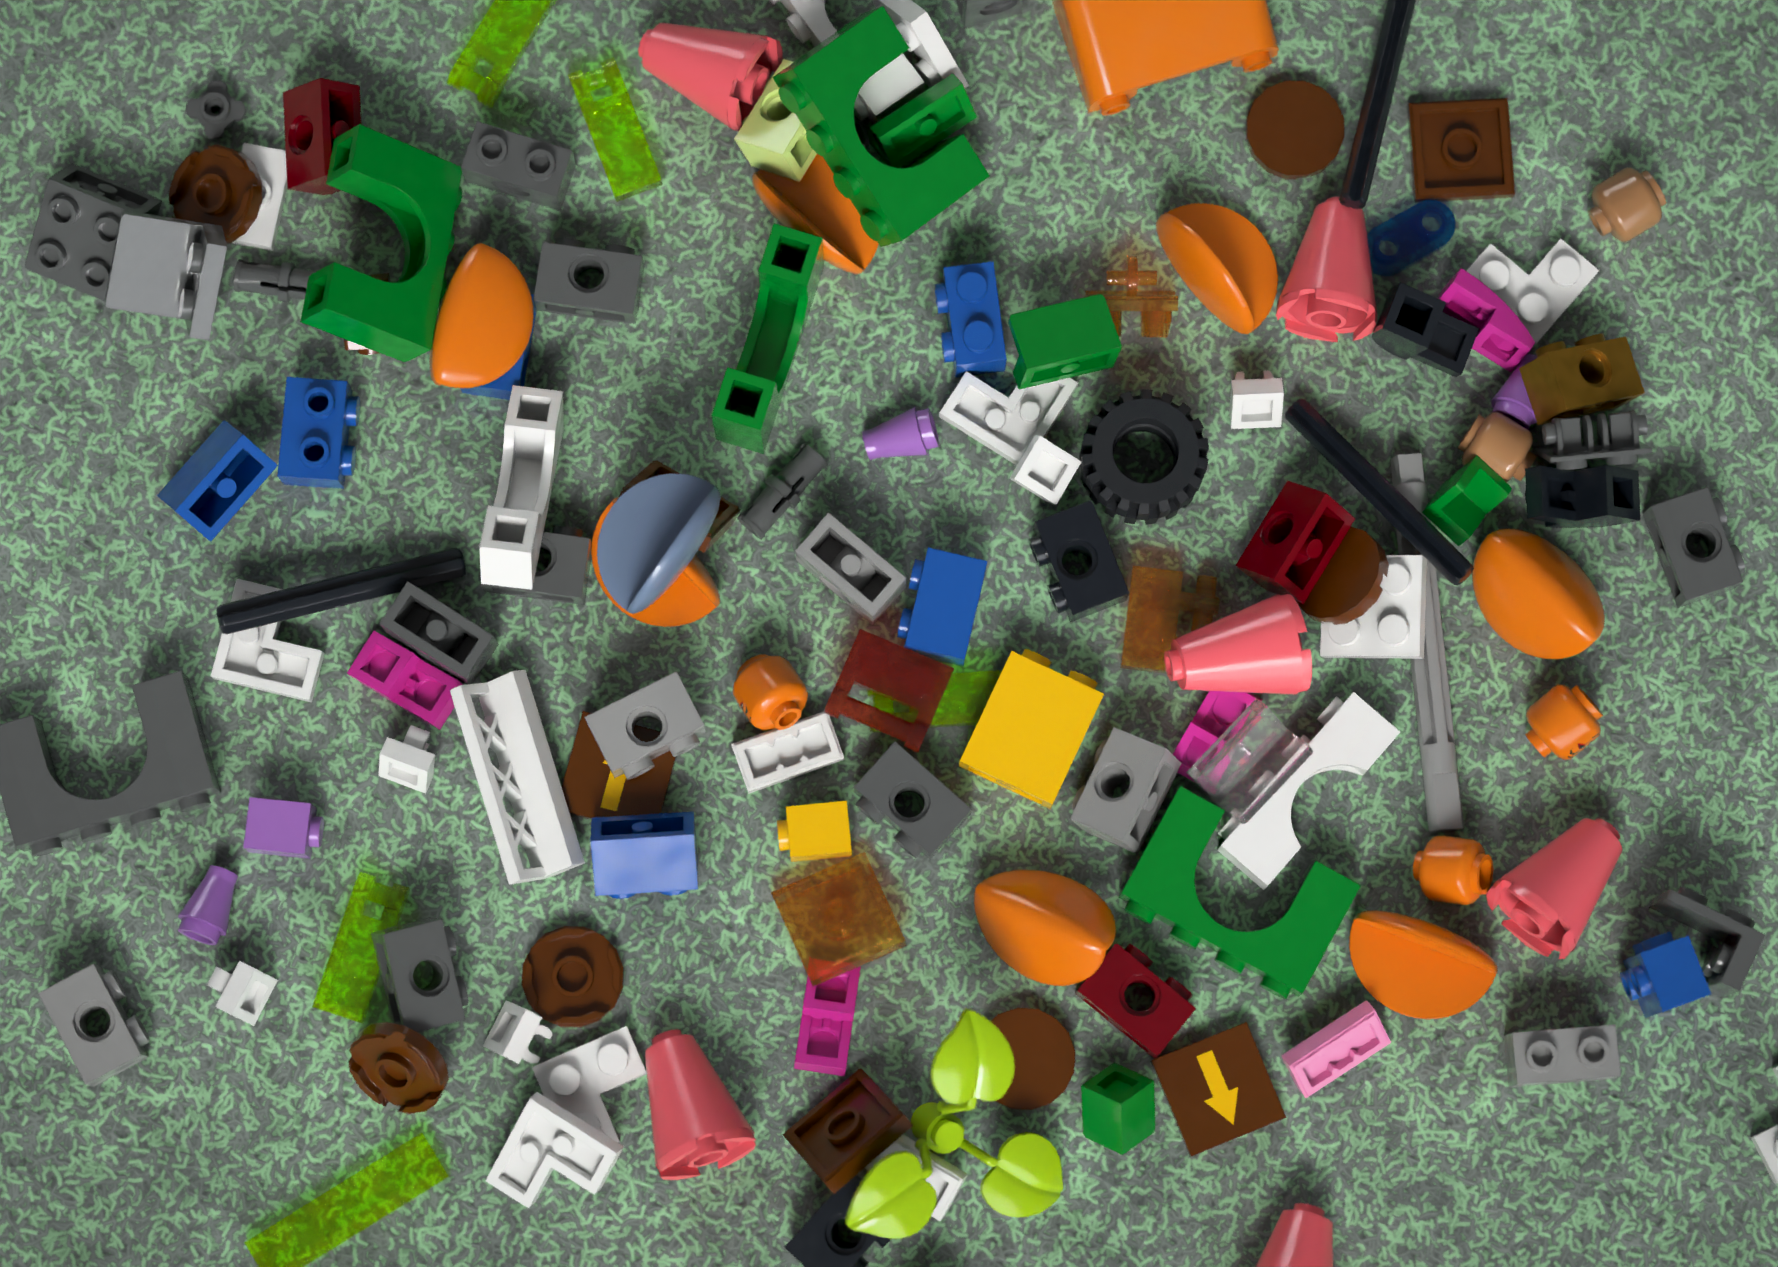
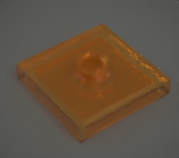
[771,852,906,987]

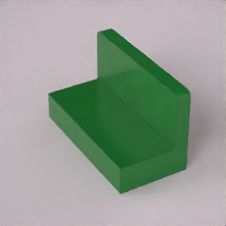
[868,73,977,168]
[1008,294,1122,390]

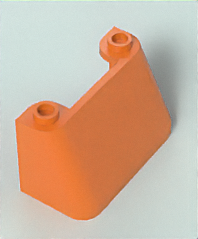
[1052,0,1279,115]

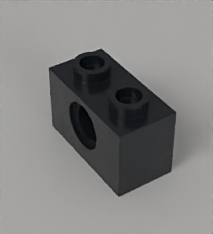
[1028,500,1129,622]
[784,1168,891,1267]

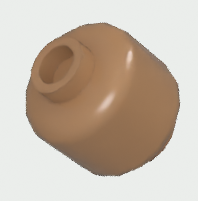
[1587,167,1666,242]
[1458,412,1537,482]

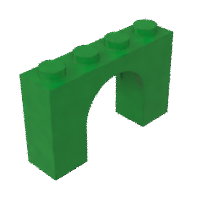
[772,6,990,247]
[300,124,462,362]
[712,223,824,454]
[1119,786,1361,999]

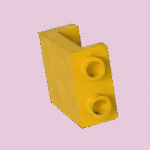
[959,649,1104,809]

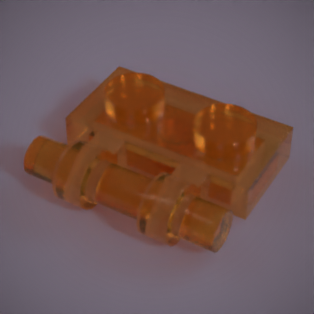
[1120,566,1220,674]

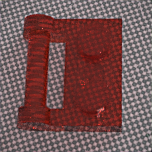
[824,629,954,753]

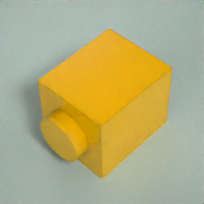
[777,801,852,862]

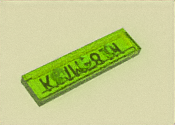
[244,1132,450,1267]

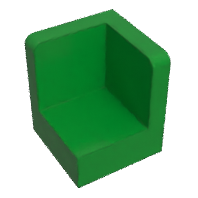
[1422,455,1512,547]
[1081,1062,1155,1155]

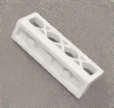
[450,670,585,885]

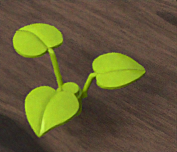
[845,1008,1063,1239]

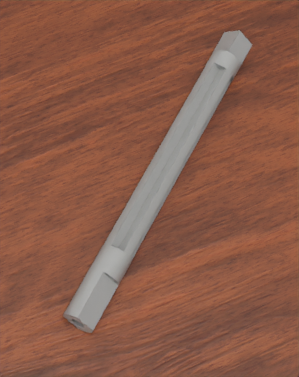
[1390,453,1464,833]

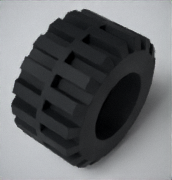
[1079,389,1209,525]

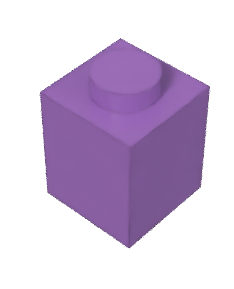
[243,797,324,859]

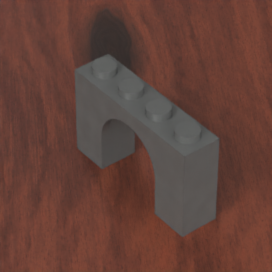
[0,671,221,857]

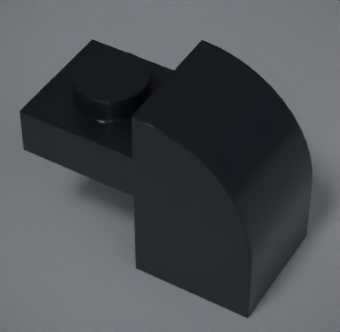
[1372,282,1479,377]
[1525,465,1641,528]

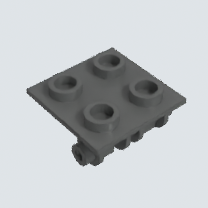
[1532,411,1652,470]

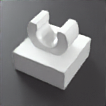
[1229,370,1284,429]
[1009,435,1081,505]
[379,725,435,794]
[207,961,278,1026]
[483,1000,553,1064]

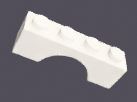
[769,0,924,125]
[479,385,564,590]
[1218,692,1400,890]

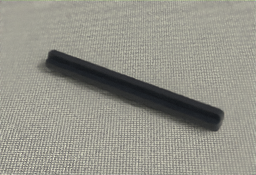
[1339,0,1416,210]
[1285,398,1474,586]
[216,548,466,634]

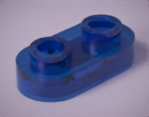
[1367,200,1456,276]

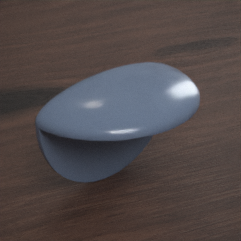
[597,474,721,614]

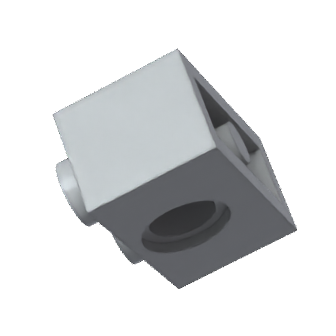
[795,512,906,626]
[585,671,706,780]
[1070,727,1181,854]
[38,963,150,1087]
[1504,1025,1621,1087]

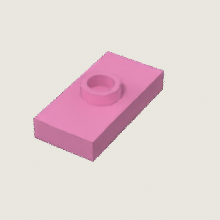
[1281,1000,1391,1098]

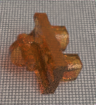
[1085,256,1178,337]

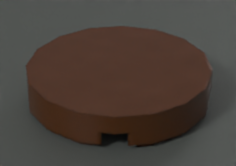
[1245,81,1345,179]
[169,145,262,244]
[1296,527,1389,625]
[522,926,624,1028]
[990,1008,1075,1110]
[348,1022,449,1114]

